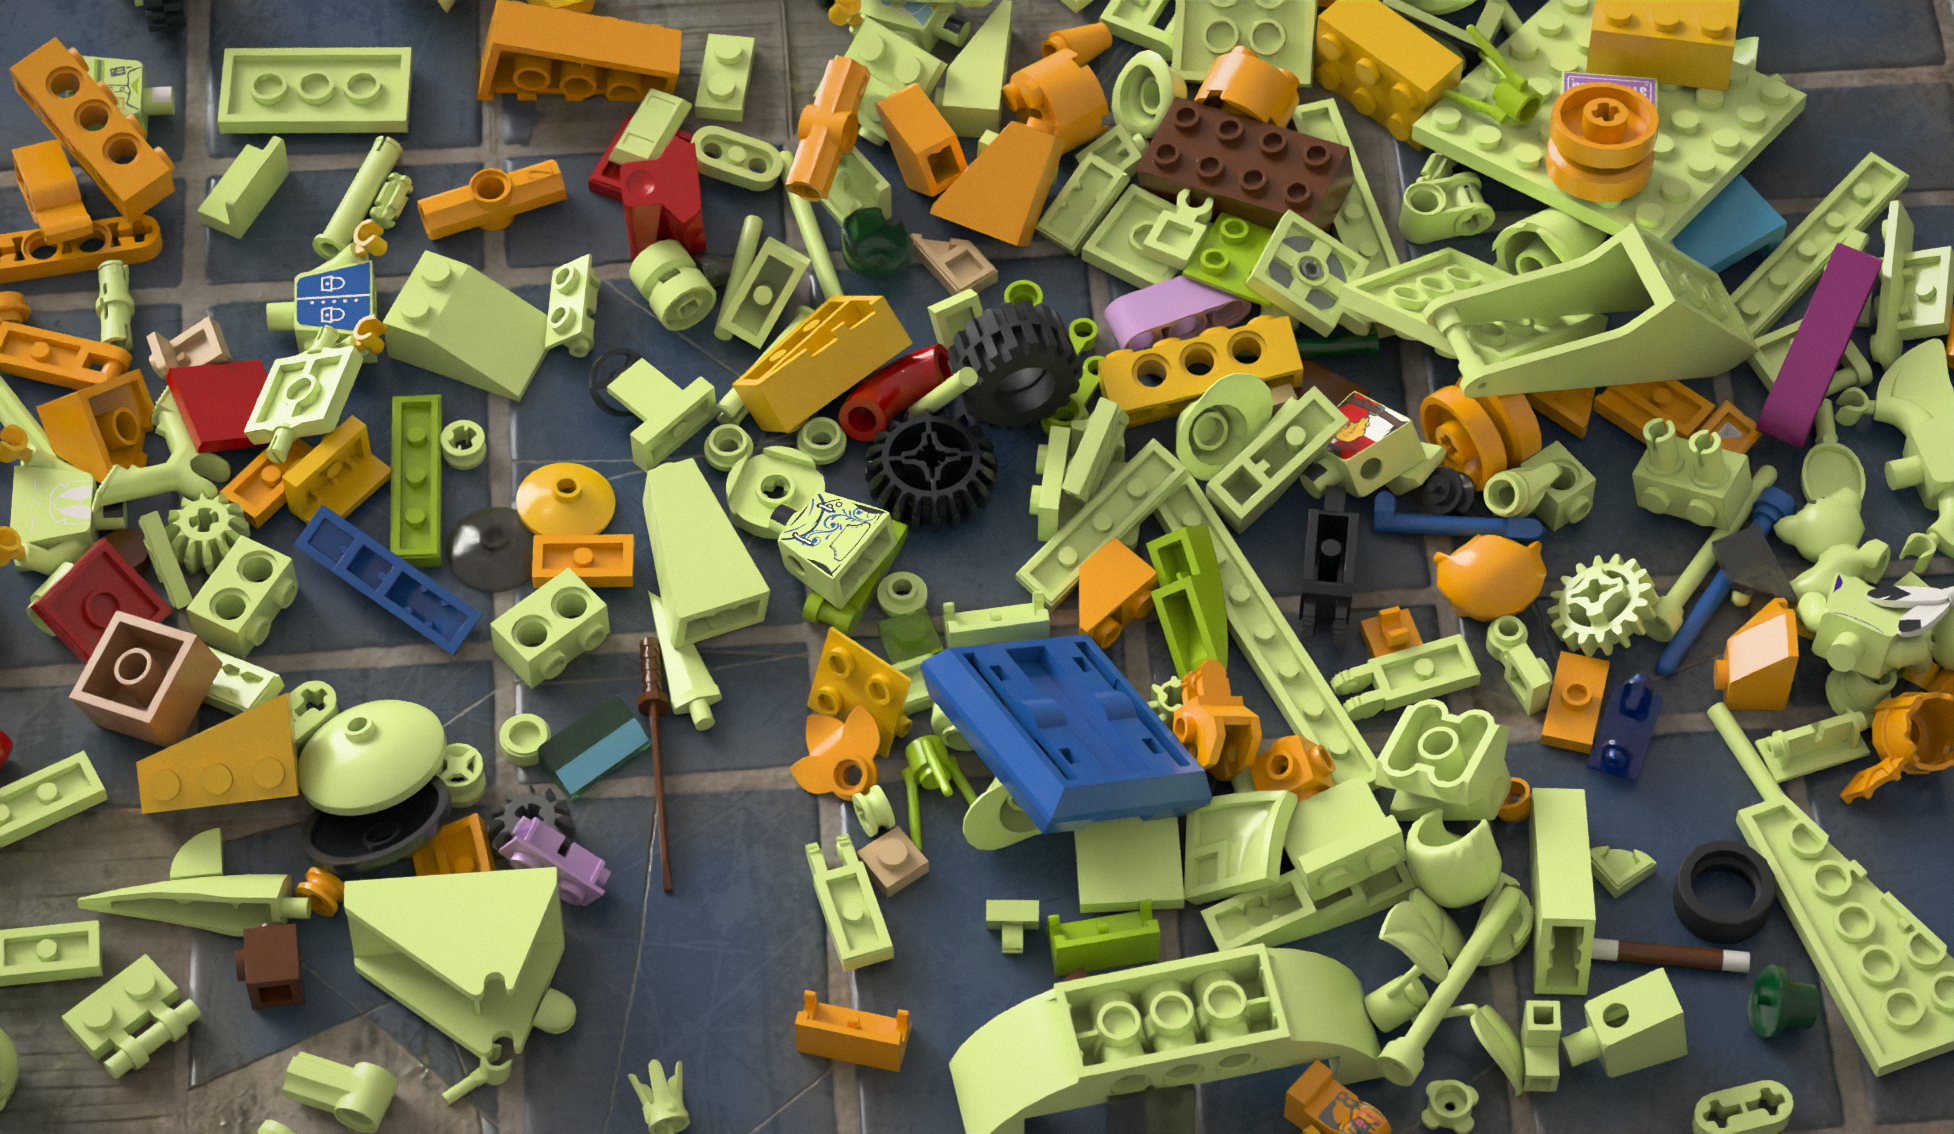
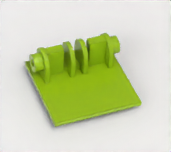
[1182,212,1274,308]

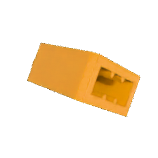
[930,116,1067,247]

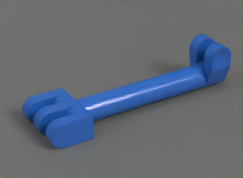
[1374,491,1546,542]

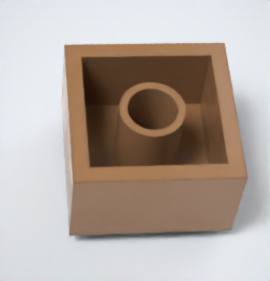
[69,610,223,748]

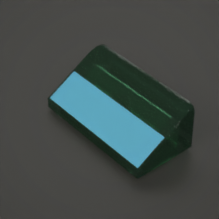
[537,693,652,800]

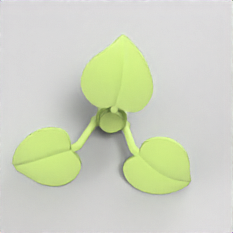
[1364,887,1524,1097]

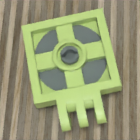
[1245,209,1373,337]

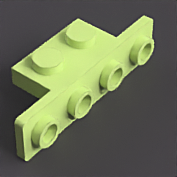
[1870,200,1954,372]

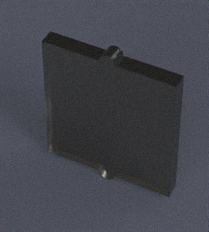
[1106,1084,1196,1134]

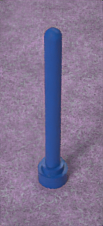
[1655,487,1797,676]

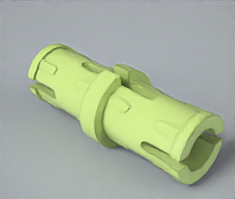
[95,259,135,352]

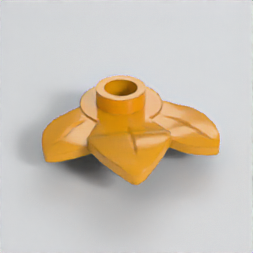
[790,705,882,801]

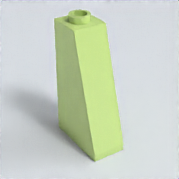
[642,458,770,649]
[1529,788,1596,995]

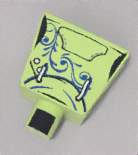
[769,492,897,609]

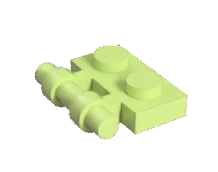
[61,954,201,1079]

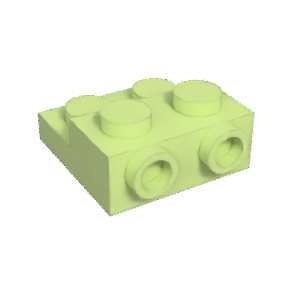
[813,17,948,147]

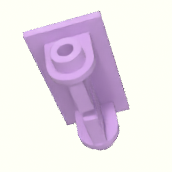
[498,816,611,907]

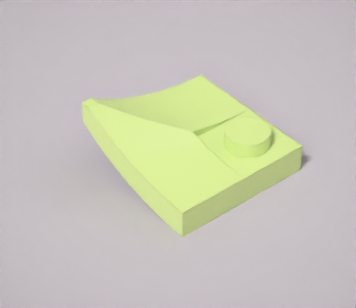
[1184,790,1298,905]

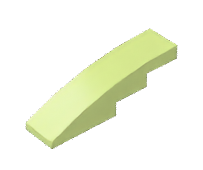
[1200,862,1417,952]

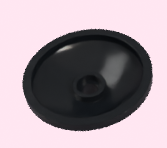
[300,775,452,874]

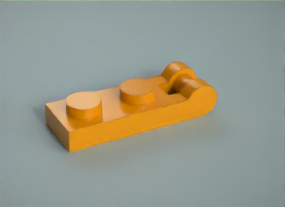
[0,320,133,390]

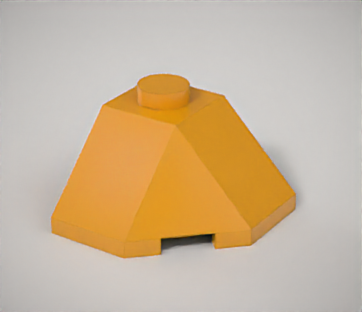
[36,368,155,484]
[1714,598,1799,711]

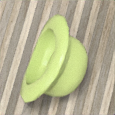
[1111,50,1187,139]

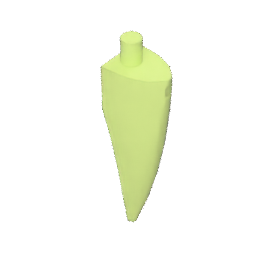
[77,874,311,937]

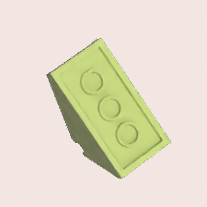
[344,867,565,1059]

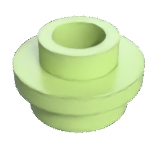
[797,417,847,465]
[704,424,753,471]
[877,572,927,620]

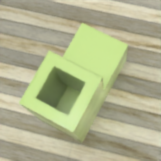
[1521,1000,1561,1091]

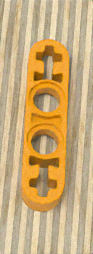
[0,214,163,284]

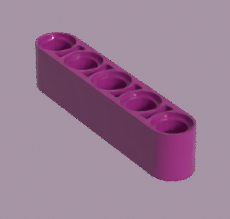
[1755,243,1884,449]

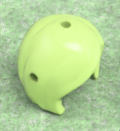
[1405,807,1502,908]

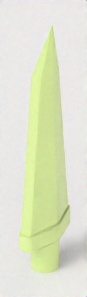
[648,591,722,731]

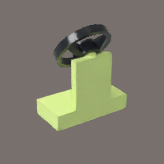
[588,348,717,473]

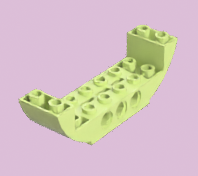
[949,943,1384,1134]

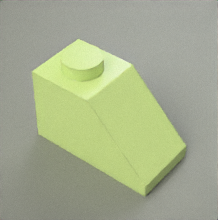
[718,236,811,349]

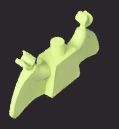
[1835,339,1954,573]

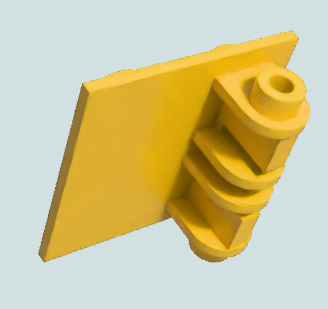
[807,627,912,759]

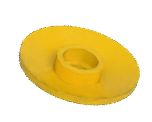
[516,463,616,535]

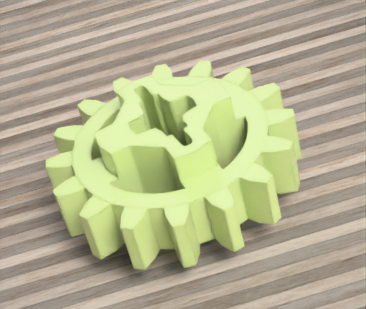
[1547,554,1659,657]

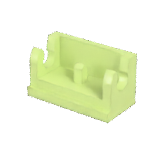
[819,146,892,240]
[942,590,1050,649]

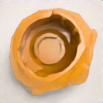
[1433,534,1547,622]

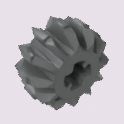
[487,784,576,870]

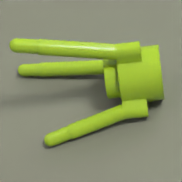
[1443,24,1543,126]
[902,735,978,851]

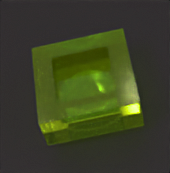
[878,607,943,665]

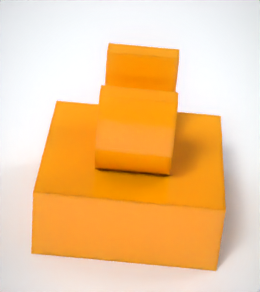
[1359,606,1423,659]

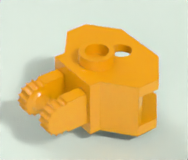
[1172,658,1262,781]

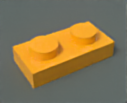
[219,438,314,529]
[532,534,635,588]

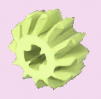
[165,490,251,576]

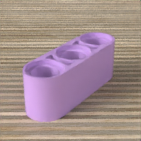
[1104,275,1252,352]

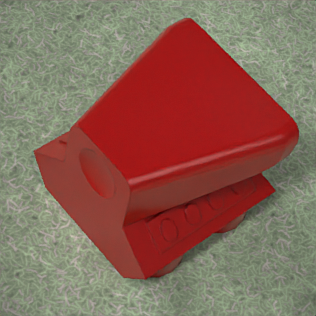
[620,135,707,262]

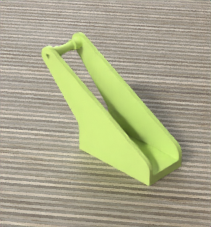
[1423,223,1759,398]

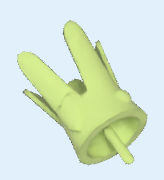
[628,1059,690,1134]

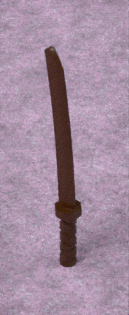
[637,637,673,892]

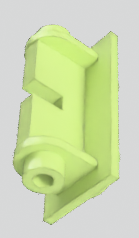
[544,254,600,357]
[1755,709,1870,783]

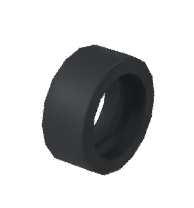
[1673,840,1776,944]

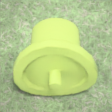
[1825,668,1897,728]

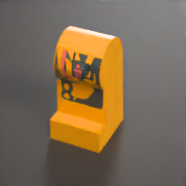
[1284,1059,1392,1134]

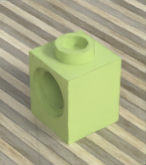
[1519,440,1596,531]

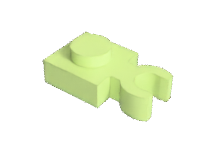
[1143,188,1213,271]

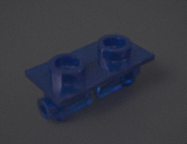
[1587,673,1664,782]

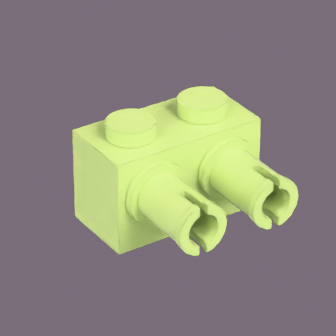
[1632,418,1753,531]

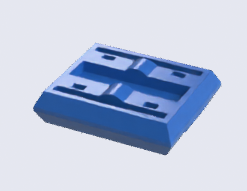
[920,634,1212,835]

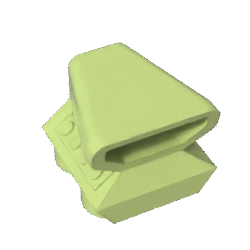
[1375,699,1512,821]

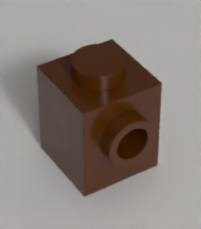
[235,922,305,1009]

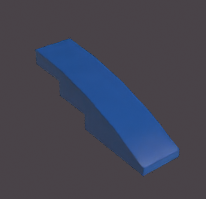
[293,504,483,656]

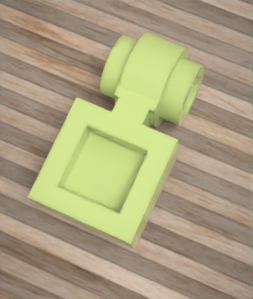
[1486,615,1553,716]

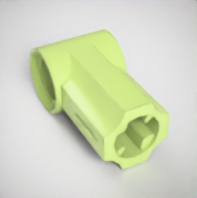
[282,1051,399,1134]

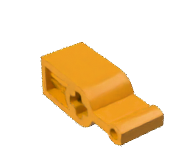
[12,139,94,246]

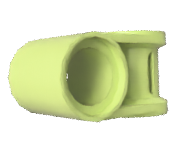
[1398,172,1495,245]

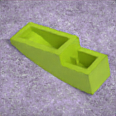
[1146,524,1228,680]

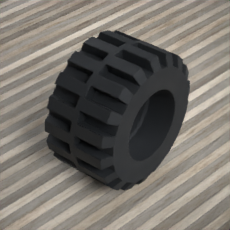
[948,301,1082,430]

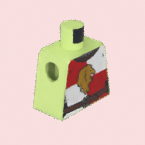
[1300,391,1427,499]

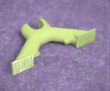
[91,386,231,514]

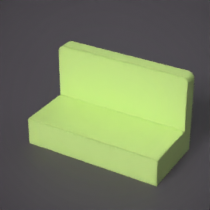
[197,136,290,239]

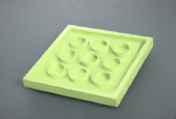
[1338,247,1608,365]

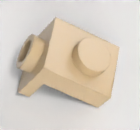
[147,316,233,380]

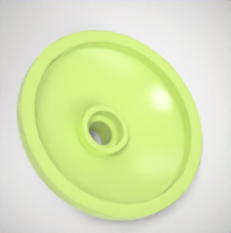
[298,700,447,816]

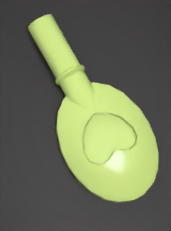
[1801,398,1866,503]

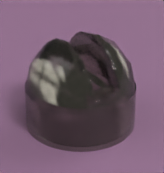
[692,253,731,291]

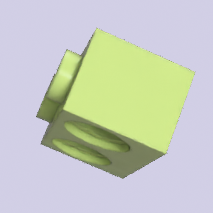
[186,535,298,660]
[490,567,610,689]

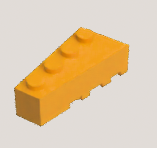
[478,0,682,102]

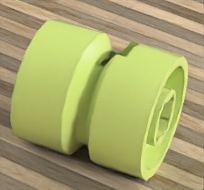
[629,239,717,331]

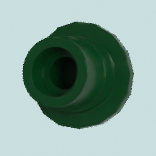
[1747,964,1820,1038]

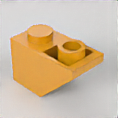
[875,83,968,197]
[1079,537,1158,649]

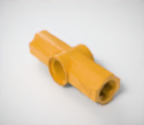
[785,56,871,202]
[417,159,567,241]

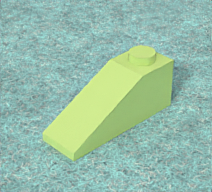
[934,0,1012,138]
[1206,385,1349,535]

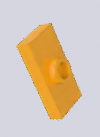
[1540,651,1610,754]

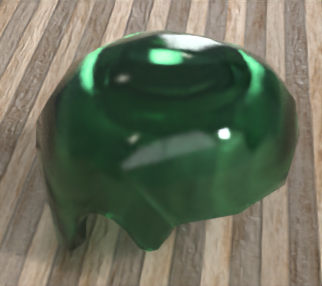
[840,207,913,280]

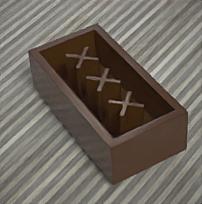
[1136,96,1355,233]

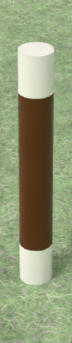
[1591,938,1750,973]

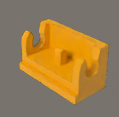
[795,990,912,1072]

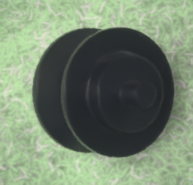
[1420,466,1475,517]

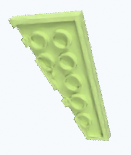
[1736,794,1954,1078]

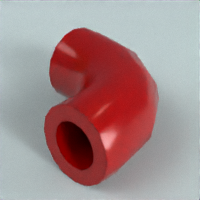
[839,343,952,442]

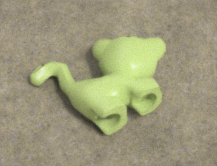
[1731,486,1890,607]

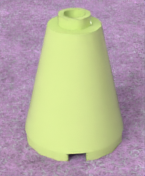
[1492,207,1608,276]

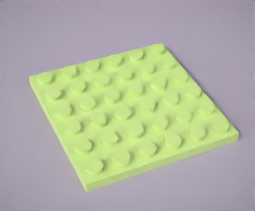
[1412,0,1807,243]

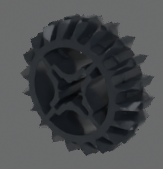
[864,408,998,534]

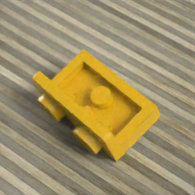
[282,415,391,524]

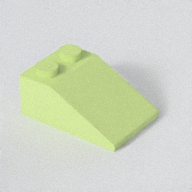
[382,250,549,402]

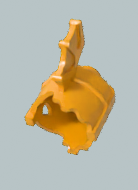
[1840,668,1954,804]

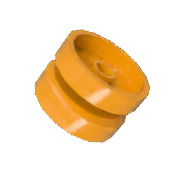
[1546,82,1659,202]
[1420,375,1542,492]

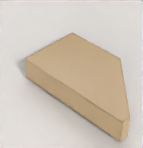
[907,233,998,296]

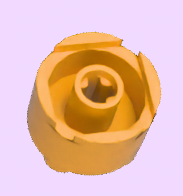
[1193,46,1300,128]
[1002,48,1109,155]

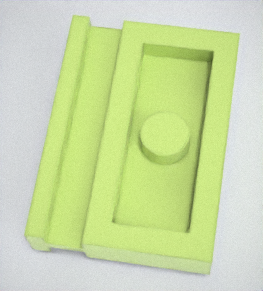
[1061,397,1130,506]

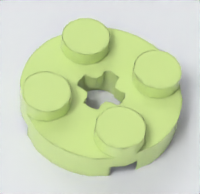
[726,446,825,539]

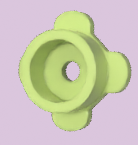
[1421,1080,1479,1134]

